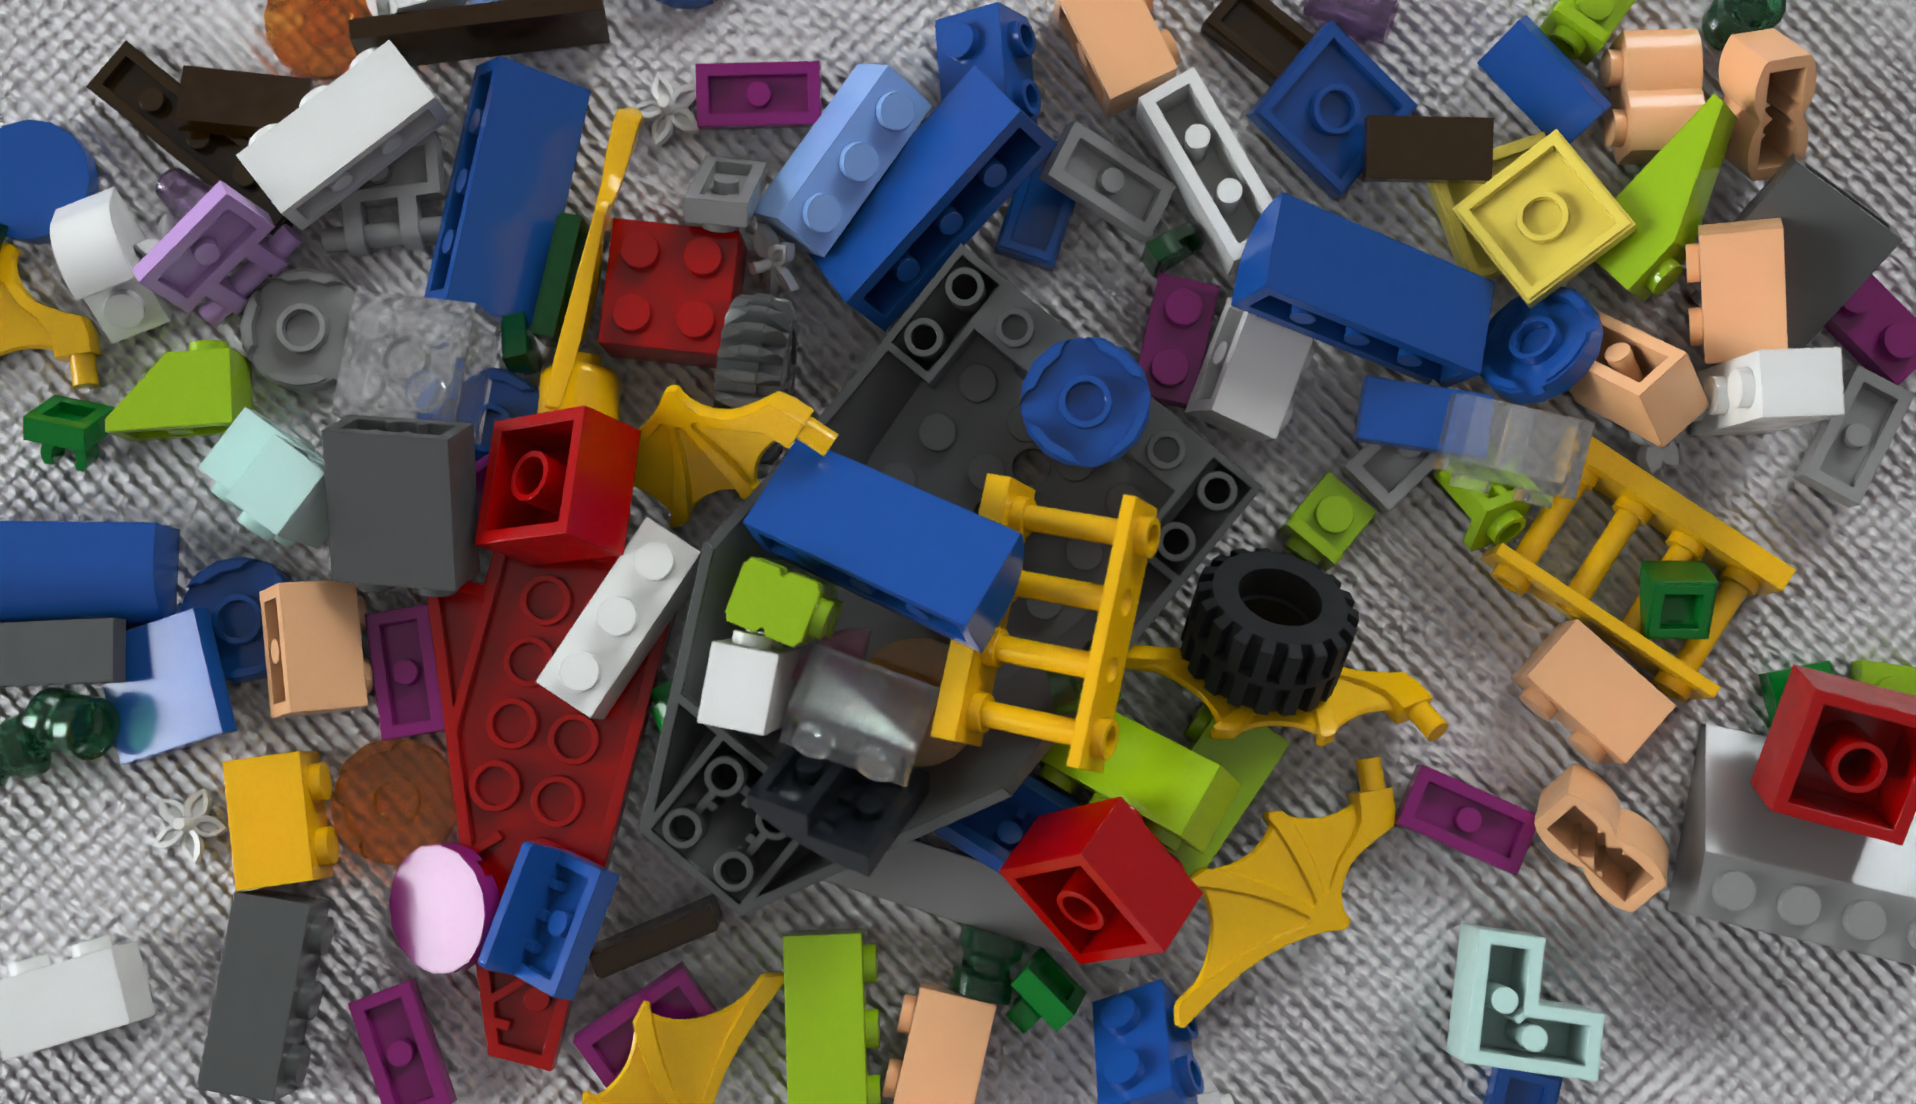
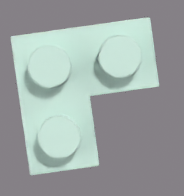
[198,407,329,549]
[1446,923,1605,1082]

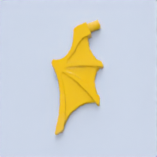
[545,107,644,410]
[0,243,102,389]
[633,384,839,528]
[1125,644,1449,747]
[1174,756,1395,1028]
[582,971,784,1104]

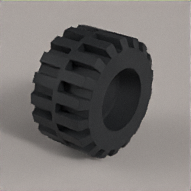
[1180,548,1359,716]

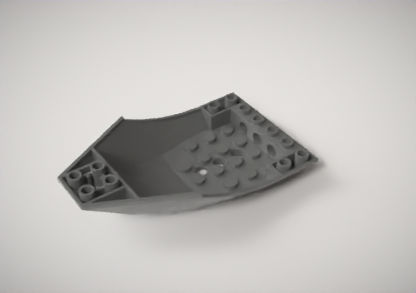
[639,244,1263,917]

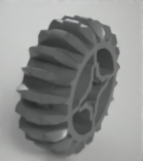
[712,293,799,465]

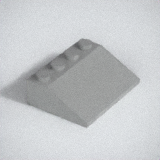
[1667,723,1916,966]

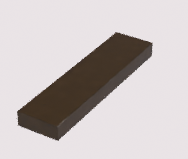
[348,0,610,67]
[86,41,294,235]

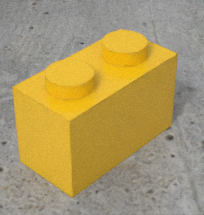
[222,751,339,891]

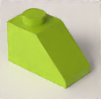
[105,340,253,442]

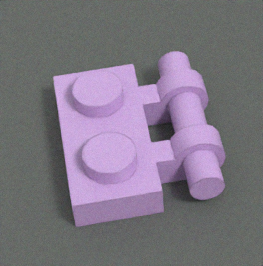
[133,180,303,327]

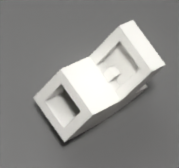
[50,187,173,344]

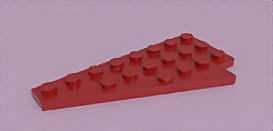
[427,552,677,1071]

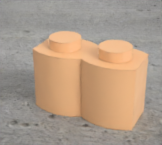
[1719,28,1817,182]
[1600,29,1706,165]
[1534,764,1669,913]

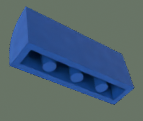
[423,56,591,327]
[807,65,1057,332]
[1231,192,1495,388]
[743,439,1024,653]
[0,521,180,628]

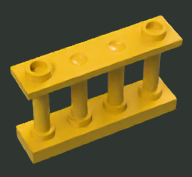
[1480,427,1796,702]
[930,473,1161,773]

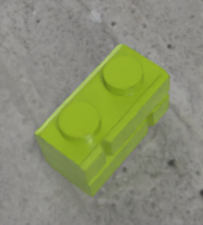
[724,557,845,648]

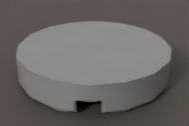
[240,267,370,393]

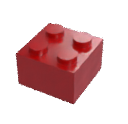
[598,218,748,368]
[474,405,641,566]
[1750,664,1916,846]
[999,796,1203,964]

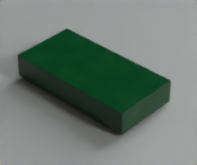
[530,212,590,348]

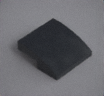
[747,714,929,877]

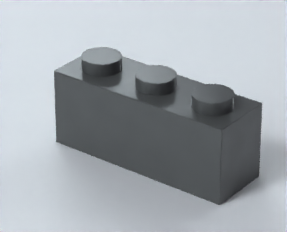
[196,888,334,1102]

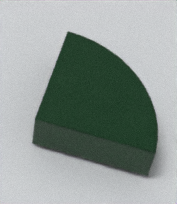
[1141,223,1204,277]
[501,311,542,375]

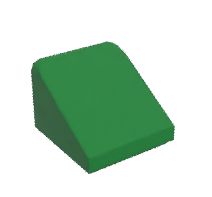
[1640,561,1718,639]

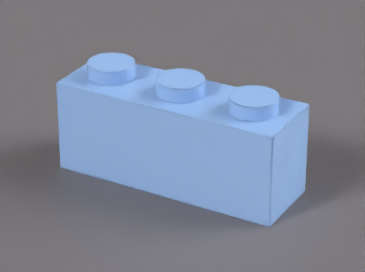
[753,63,933,257]

